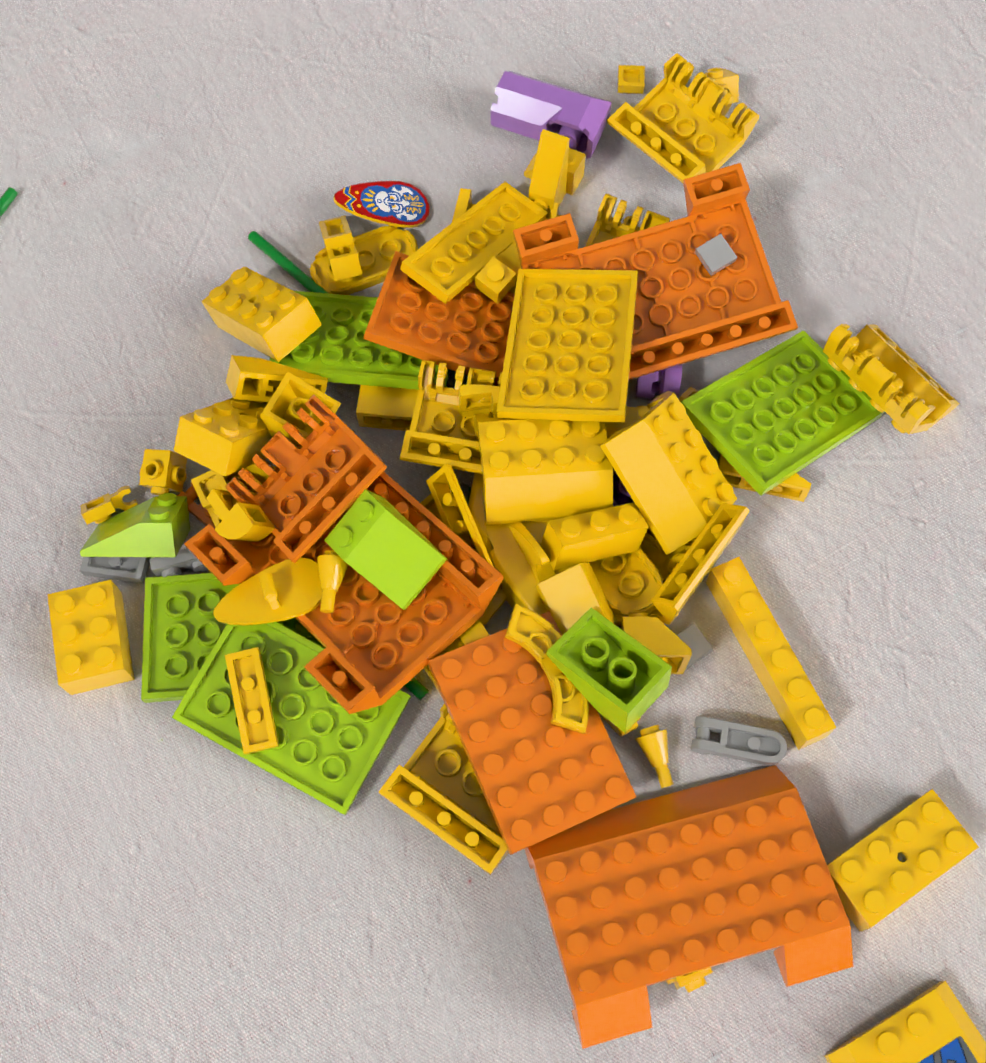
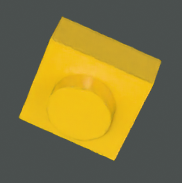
[617,65,645,94]

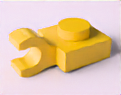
[80,486,138,525]

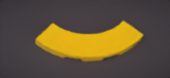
[505,604,589,734]

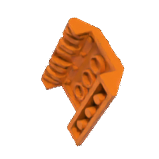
[225,394,387,563]

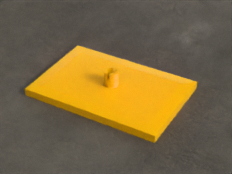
[496,269,638,423]

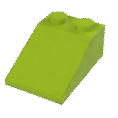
[324,489,447,610]
[80,493,191,557]
[546,607,672,733]

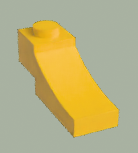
[319,215,363,282]
[475,241,521,304]

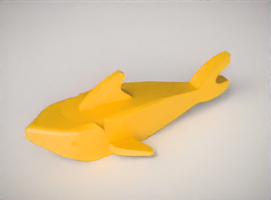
[468,472,641,737]

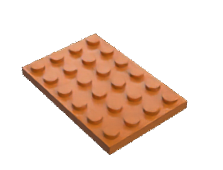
[363,251,515,386]
[428,611,637,855]

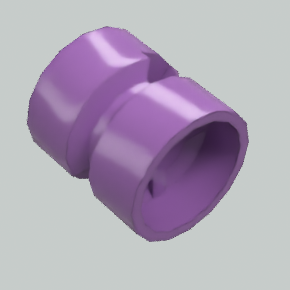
[636,364,682,399]

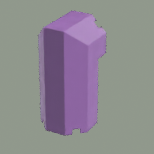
[491,71,612,159]

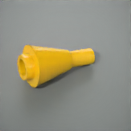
[317,550,348,613]
[635,725,674,788]

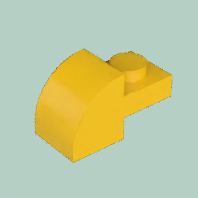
[206,489,275,541]

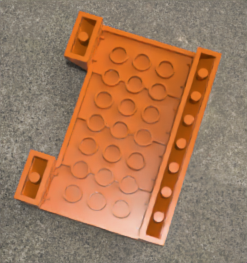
[513,163,798,380]
[184,471,503,714]
[524,765,853,1049]

